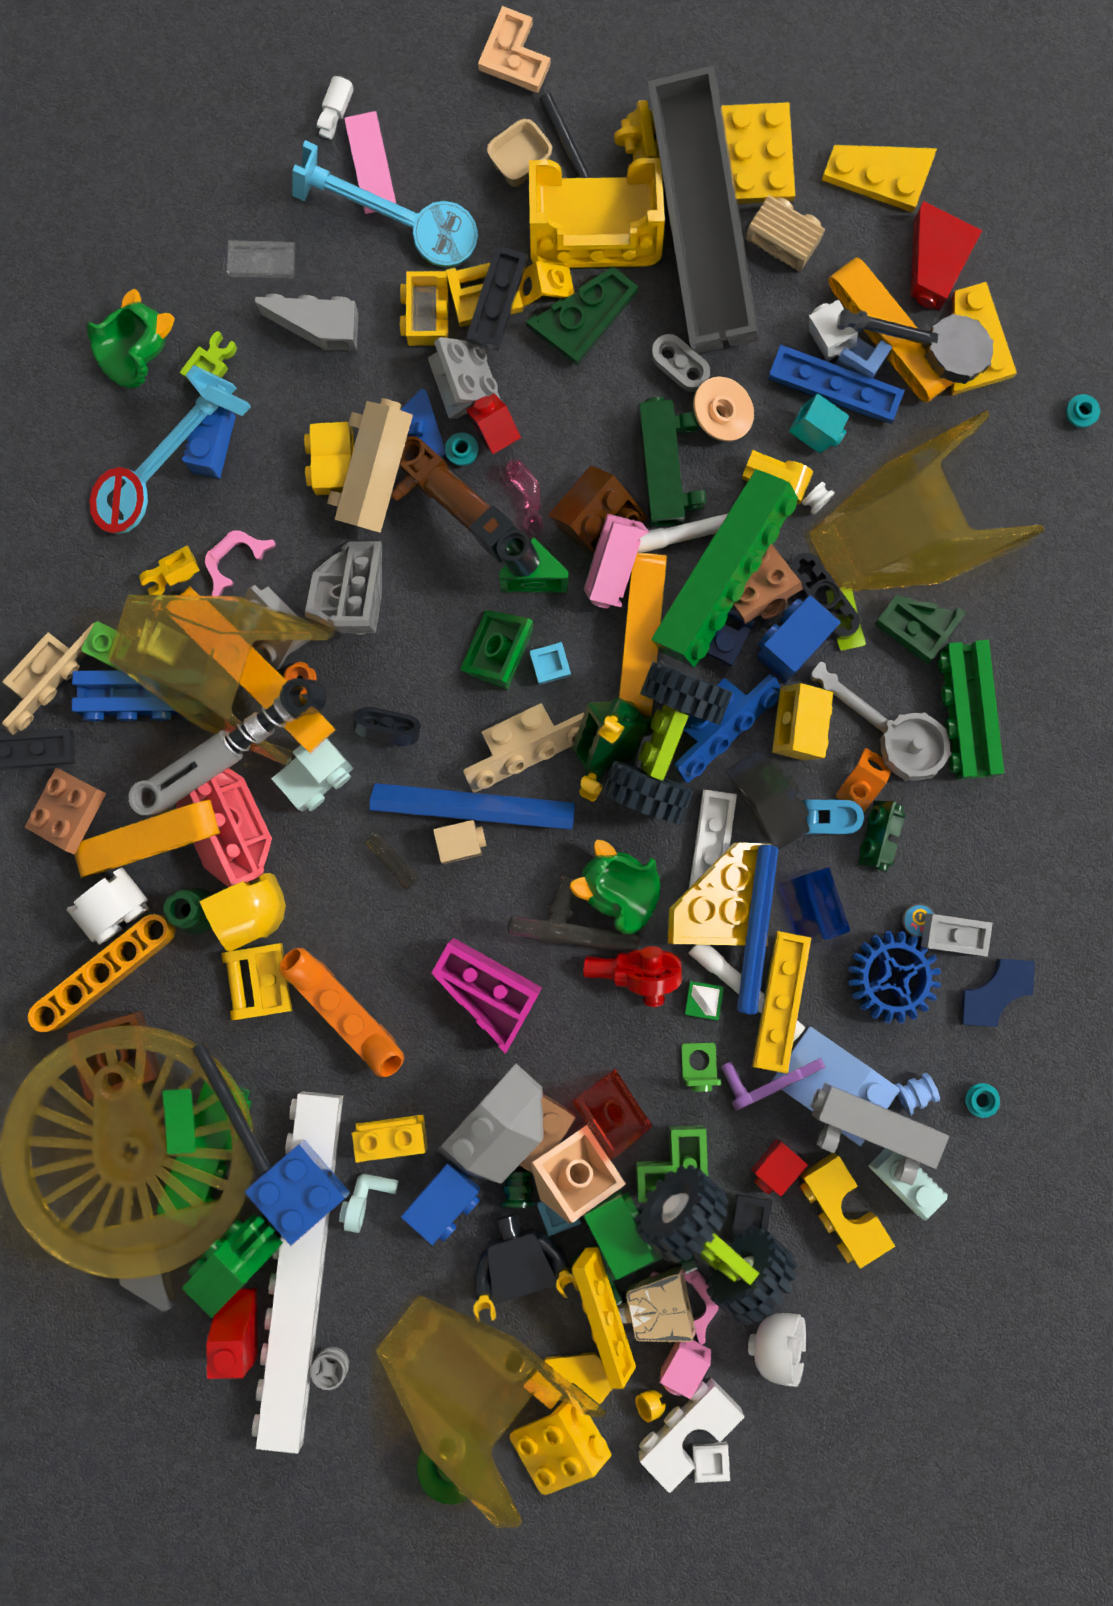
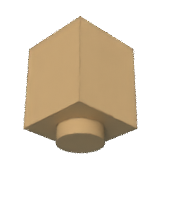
[433,820,487,864]

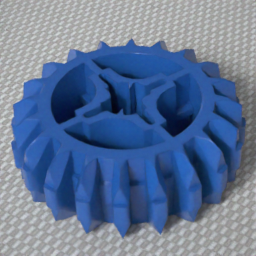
[848,931,941,1023]

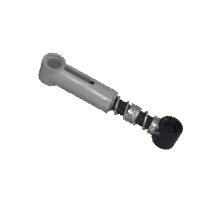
[129,678,327,815]

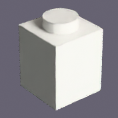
[809,300,858,362]

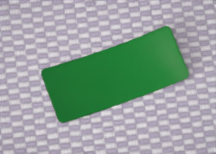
[162,1089,195,1154]

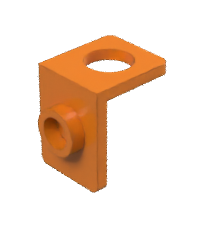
[835,748,891,813]

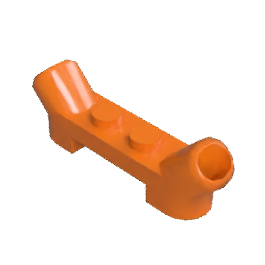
[279,947,404,1078]

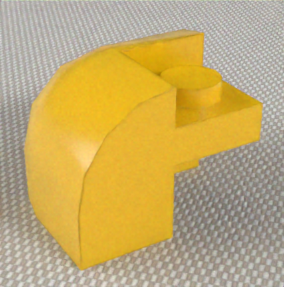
[199,873,286,952]

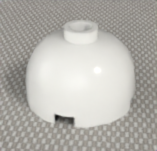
[748,1313,806,1387]

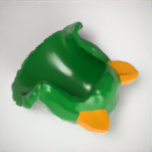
[87,289,175,389]
[569,839,661,935]

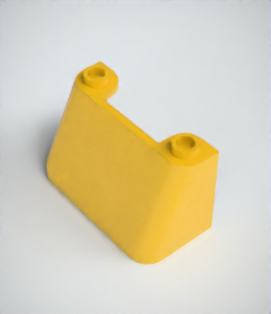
[529,158,665,268]

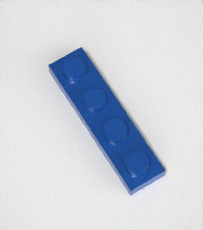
[768,345,905,424]

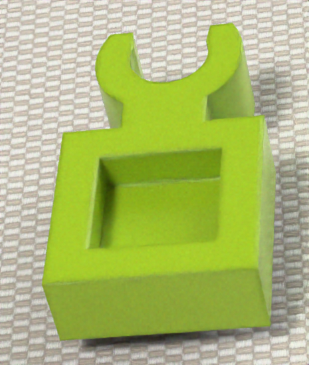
[180,331,237,382]

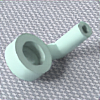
[339,1174,399,1233]

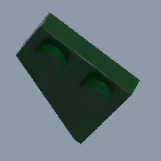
[874,595,967,664]

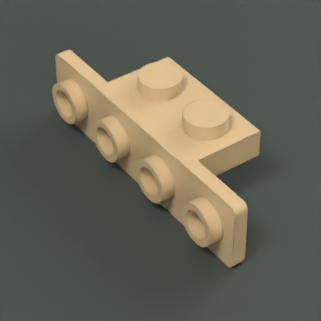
[2,623,94,735]
[463,703,584,793]

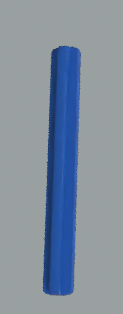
[737,844,779,1014]

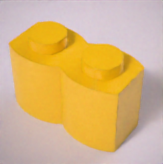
[304,422,354,495]

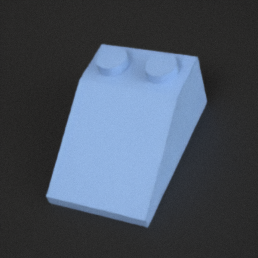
[770,1026,901,1146]

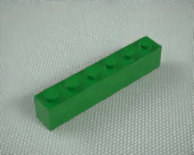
[651,469,798,668]

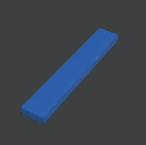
[370,783,575,830]

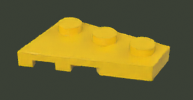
[822,145,937,213]

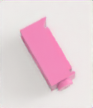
[583,514,649,608]

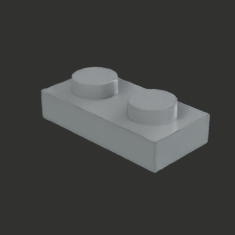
[921,913,993,957]

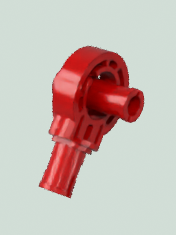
[583,946,682,1007]

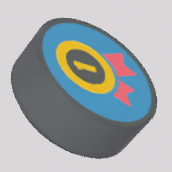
[901,904,935,938]

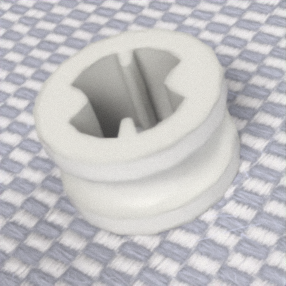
[802,481,835,515]

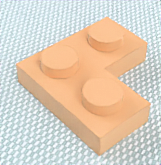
[478,6,550,93]

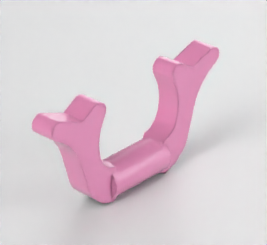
[205,531,276,599]
[650,1269,719,1344]

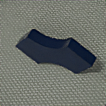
[961,959,1035,1027]

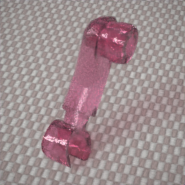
[506,459,544,534]

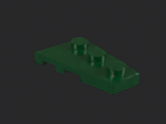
[526,267,639,365]

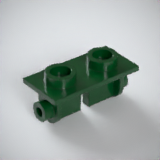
[858,800,906,872]

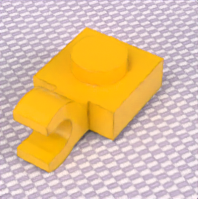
[139,545,200,599]

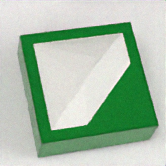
[684,981,724,1020]

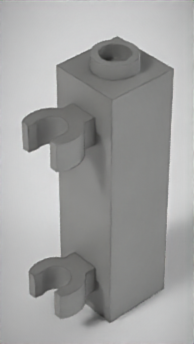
[811,1083,949,1186]

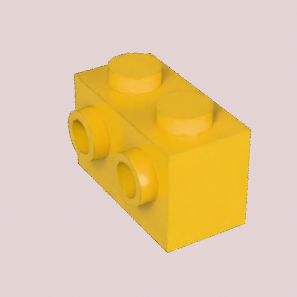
[772,683,833,761]

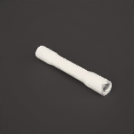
[637,514,728,553]
[688,944,805,1042]

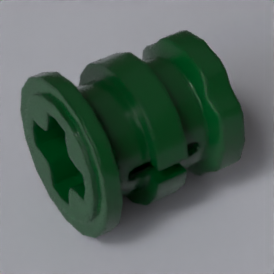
[500,1171,535,1208]

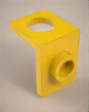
[519,261,574,308]

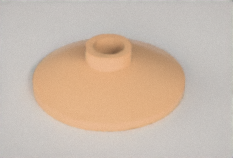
[693,377,754,442]

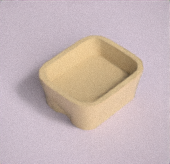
[487,119,552,187]

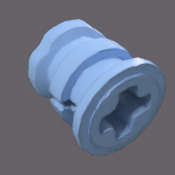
[895,1072,940,1116]

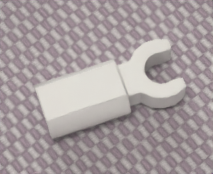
[317,76,353,140]

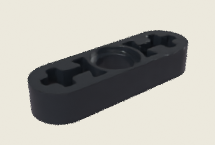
[790,553,860,640]

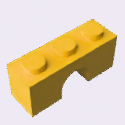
[799,1153,895,1269]

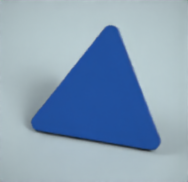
[401,389,446,458]

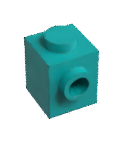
[789,393,849,454]

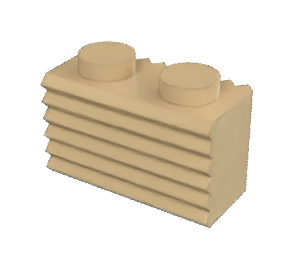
[746,195,825,272]

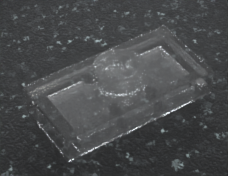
[227,240,296,278]

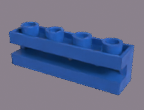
[72,670,215,722]

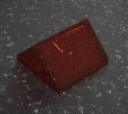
[571,1069,653,1161]

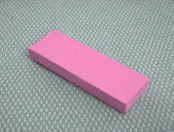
[344,111,396,214]

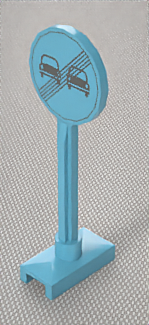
[292,140,478,268]

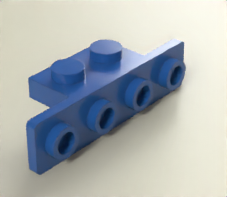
[674,674,780,783]

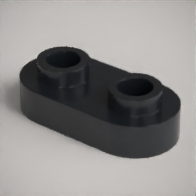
[353,707,421,746]

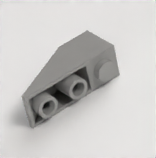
[255,294,359,351]

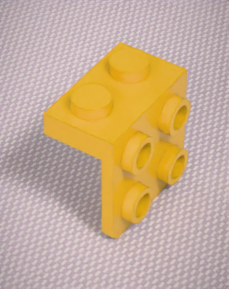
[510,1393,612,1495]

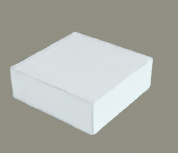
[692,1442,730,1483]

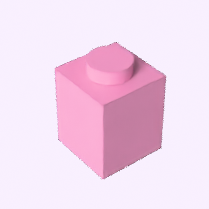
[660,1340,711,1399]

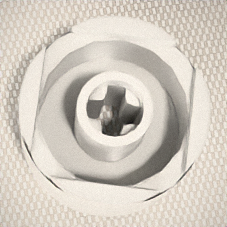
[66,868,149,945]

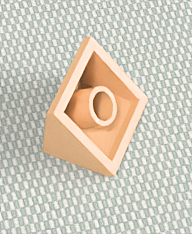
[531,1125,626,1224]

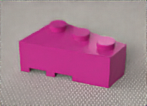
[432,938,542,1054]

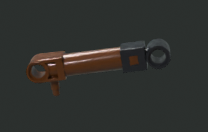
[391,436,540,577]

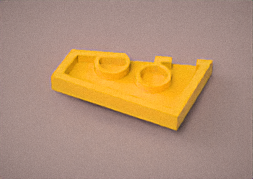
[951,282,1017,396]

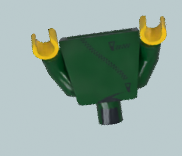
[572,698,654,802]

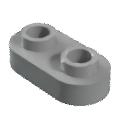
[652,334,710,392]

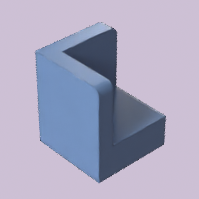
[836,337,892,378]

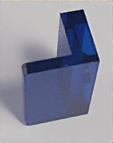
[780,867,851,945]

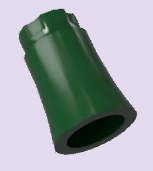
[163,887,212,934]

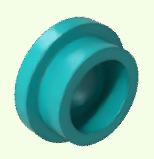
[1066,394,1100,428]
[445,433,479,466]
[965,1083,1000,1118]

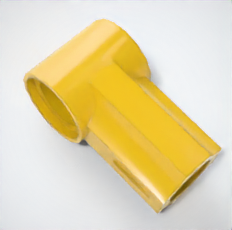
[741,450,813,504]

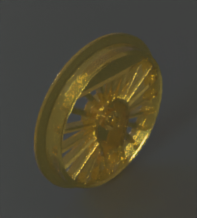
[0,1026,255,1279]

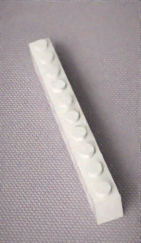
[252,1091,343,1453]

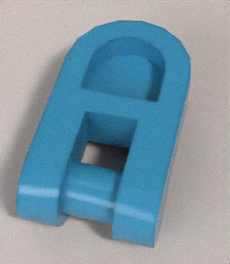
[802,800,864,835]

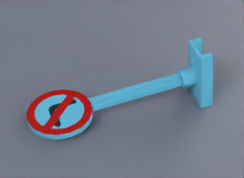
[90,365,251,534]

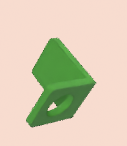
[681,1042,721,1092]

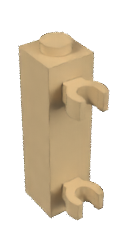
[327,398,413,533]

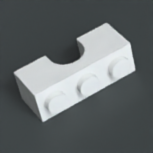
[638,1378,745,1493]

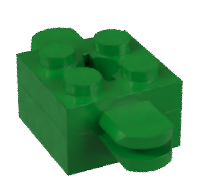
[182,1213,283,1318]

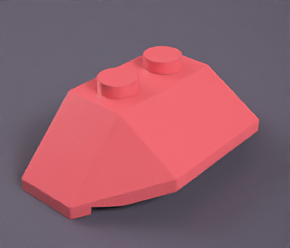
[176,768,272,888]

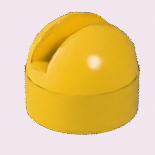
[635,1390,666,1422]

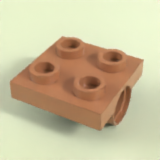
[732,544,803,624]
[25,768,106,854]

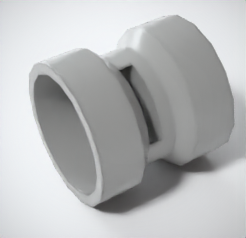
[311,1347,349,1390]

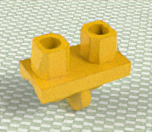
[614,100,660,161]

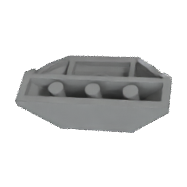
[305,541,382,635]
[437,1064,543,1184]

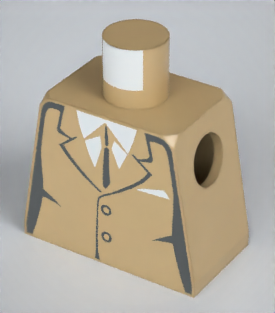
[617,1266,696,1342]

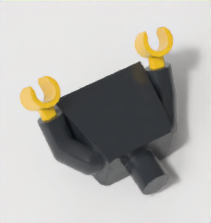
[473,1214,579,1322]

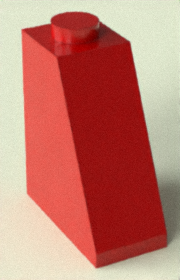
[911,201,982,311]
[207,1288,258,1379]

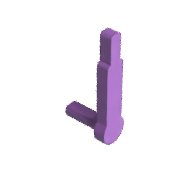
[721,1058,826,1111]

